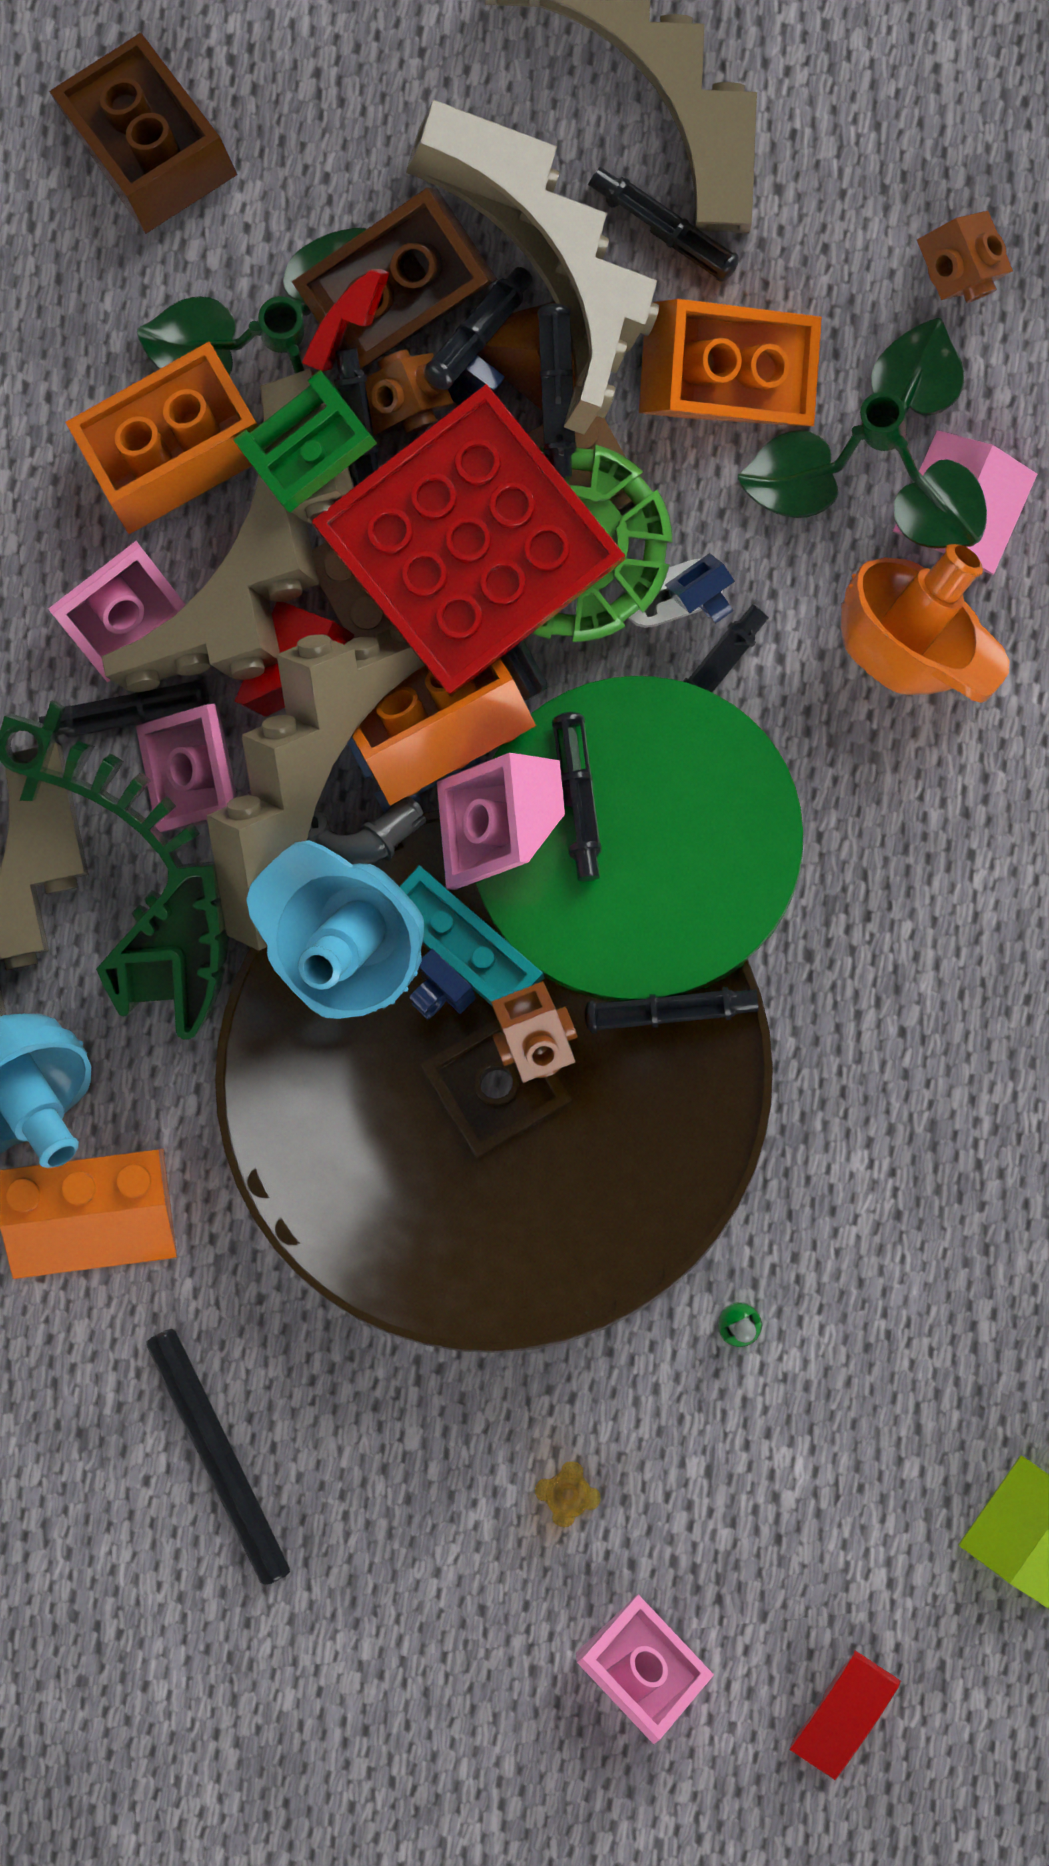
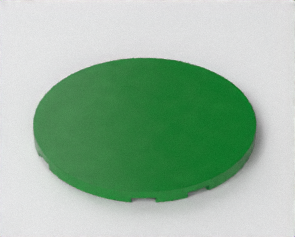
[476,676,803,1001]

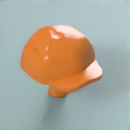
[841,544,1010,703]

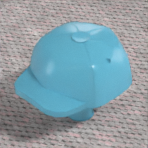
[246,840,424,1019]
[0,1013,92,1168]

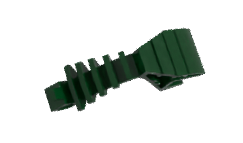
[0,700,229,1040]

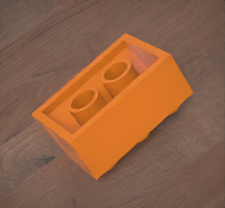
[65,341,258,535]
[351,659,536,806]
[0,1148,177,1279]

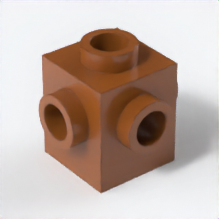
[916,210,1013,303]
[365,350,454,435]
[491,981,578,1083]

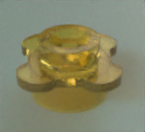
[535,1461,601,1527]

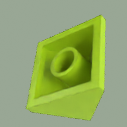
[958,1455,1049,1609]

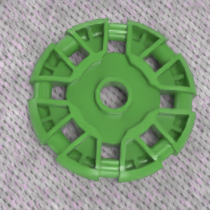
[533,444,673,642]

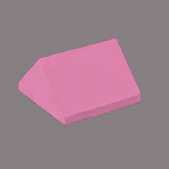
[893,430,1037,575]
[48,541,186,683]
[136,704,237,833]
[576,1594,714,1744]

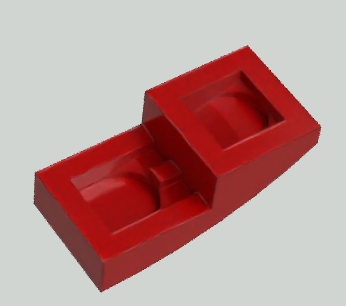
[302,269,390,371]
[789,1650,901,1780]

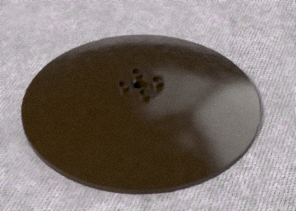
[215,810,773,1353]

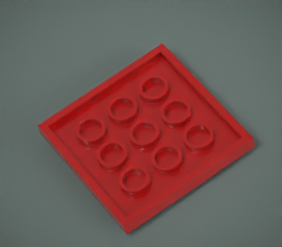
[312,384,626,697]

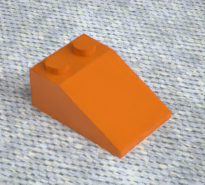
[639,299,822,427]

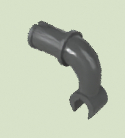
[307,796,426,864]

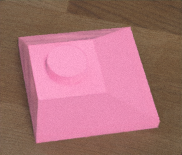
[437,753,565,890]

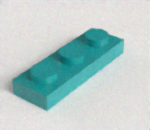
[400,865,544,1005]

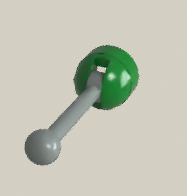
[717,1302,762,1347]

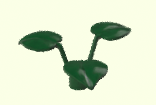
[137,228,366,479]
[738,318,987,549]

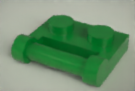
[233,370,377,513]

